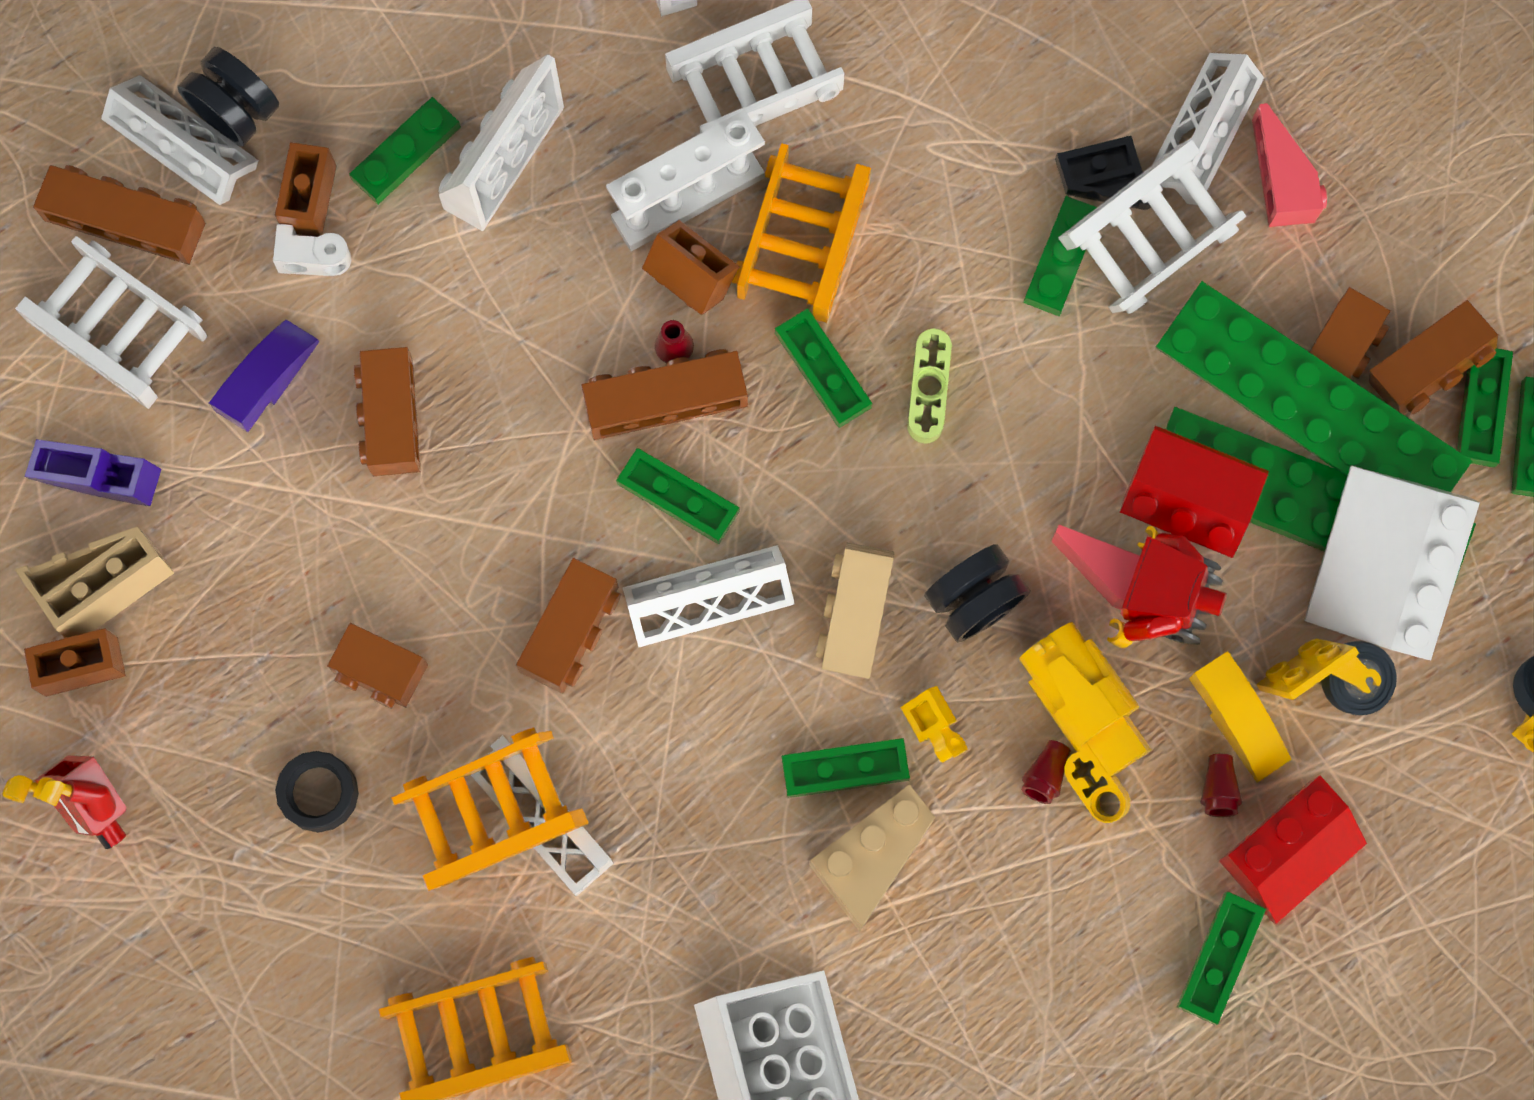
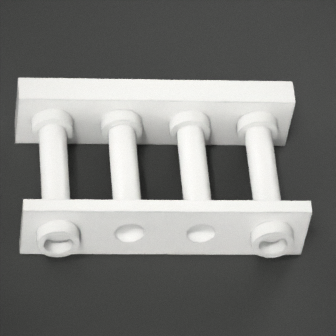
[665,0,844,134]
[606,110,765,251]
[1058,140,1246,314]
[15,236,208,409]

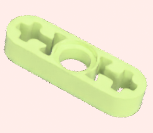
[907,328,952,443]

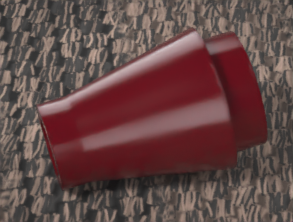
[655,320,694,363]
[1021,740,1071,804]
[1200,753,1242,817]

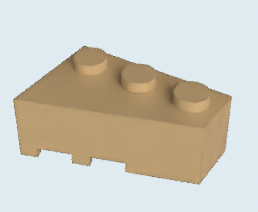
[15,526,174,638]
[816,542,894,679]
[809,784,935,931]

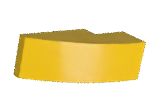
[1189,651,1292,783]

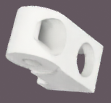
[273,224,352,276]

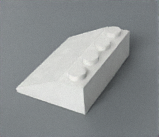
[438,54,564,231]
[1304,466,1480,661]
[694,970,859,1100]

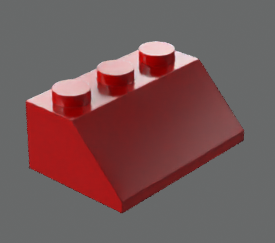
[1119,425,1269,558]
[1219,775,1367,924]

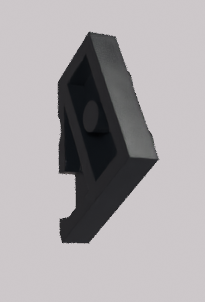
[1055,136,1151,210]

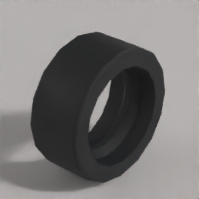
[275,751,359,833]

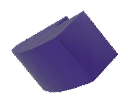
[209,320,319,432]
[24,439,161,506]

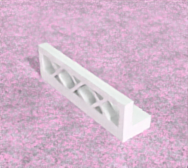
[1152,53,1264,205]
[101,75,259,205]
[623,545,795,647]
[471,735,614,896]

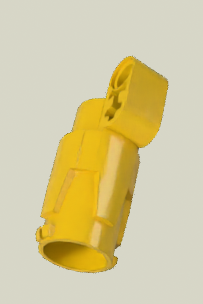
[1019,622,1152,823]

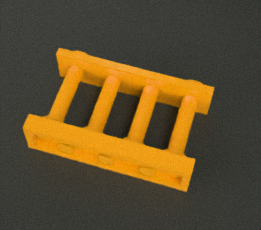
[732,143,871,323]
[391,727,589,891]
[378,957,572,1100]

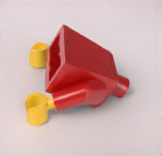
[1107,526,1227,648]
[2,755,127,849]

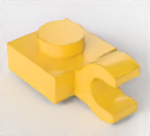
[900,686,968,763]

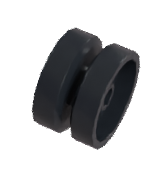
[177,47,279,147]
[924,544,1031,643]

